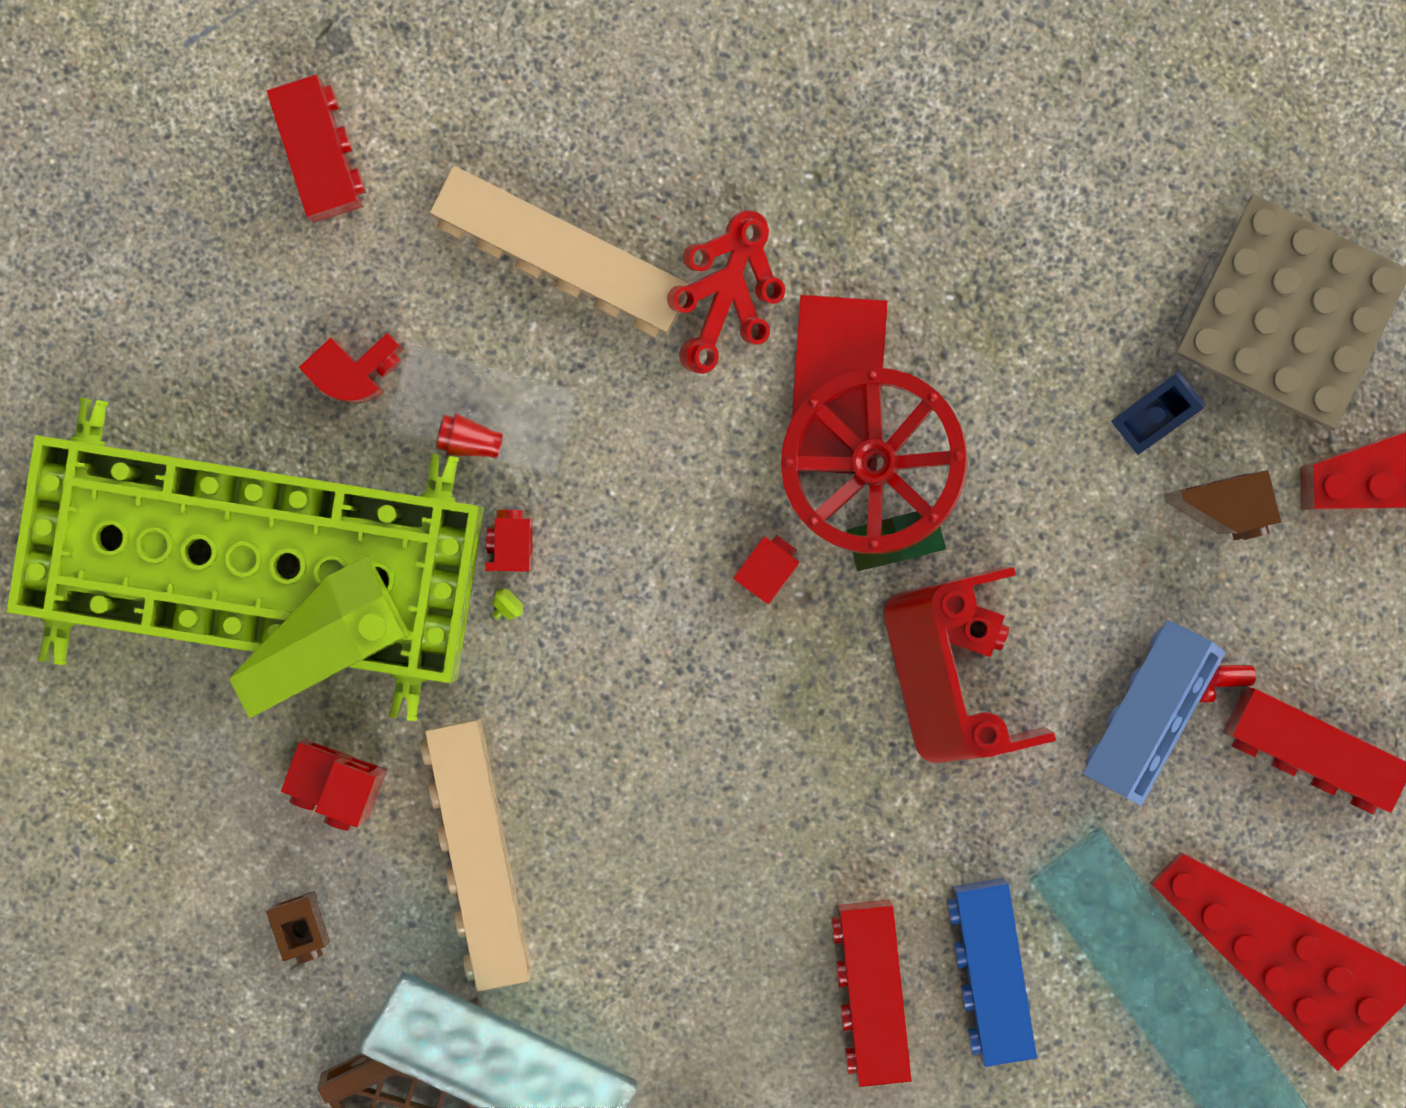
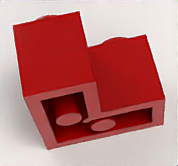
[280,739,387,831]

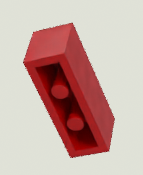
[266,74,366,223]

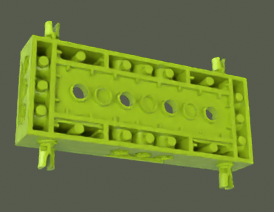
[6,397,485,721]

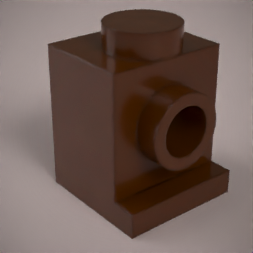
[266,891,330,964]

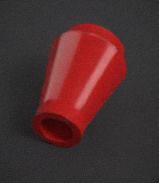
[435,413,503,459]

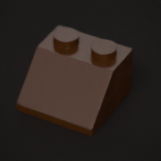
[1164,470,1281,540]

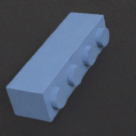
[1083,620,1226,806]

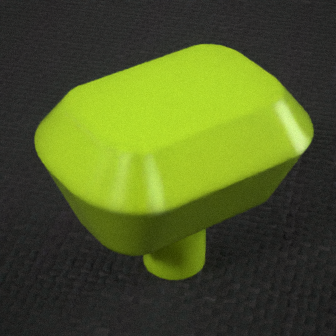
[492,589,524,620]

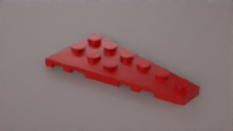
[1150,852,1406,1071]

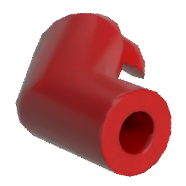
[1199,665,1256,702]

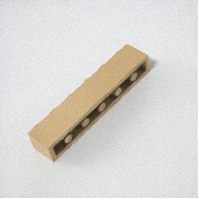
[430,165,689,338]
[420,718,532,992]

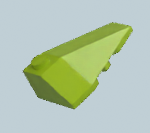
[229,555,410,719]

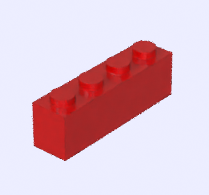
[1223,686,1406,815]
[831,899,912,1087]

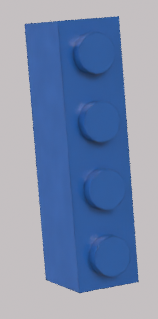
[946,878,1037,1067]

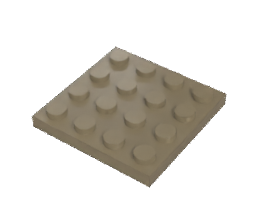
[1174,194,1406,430]

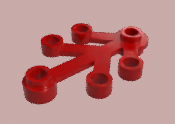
[667,210,785,374]

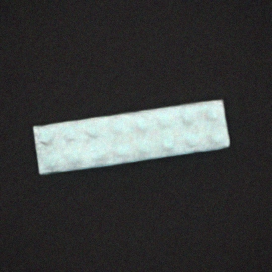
[1029,827,1309,1108]

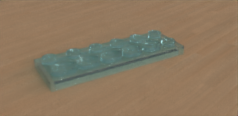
[360,971,637,1108]

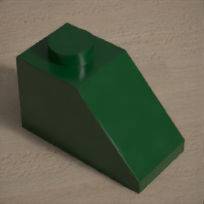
[846,511,946,572]

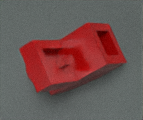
[298,333,405,404]

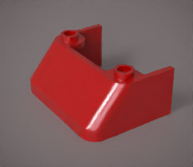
[883,567,1057,763]

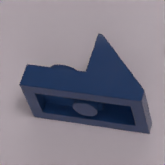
[1111,371,1206,455]

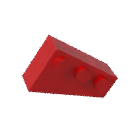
[1300,430,1406,510]

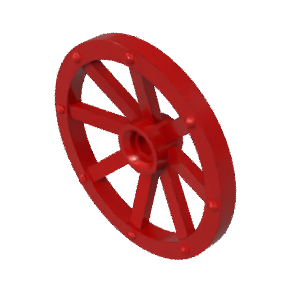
[781,368,968,554]

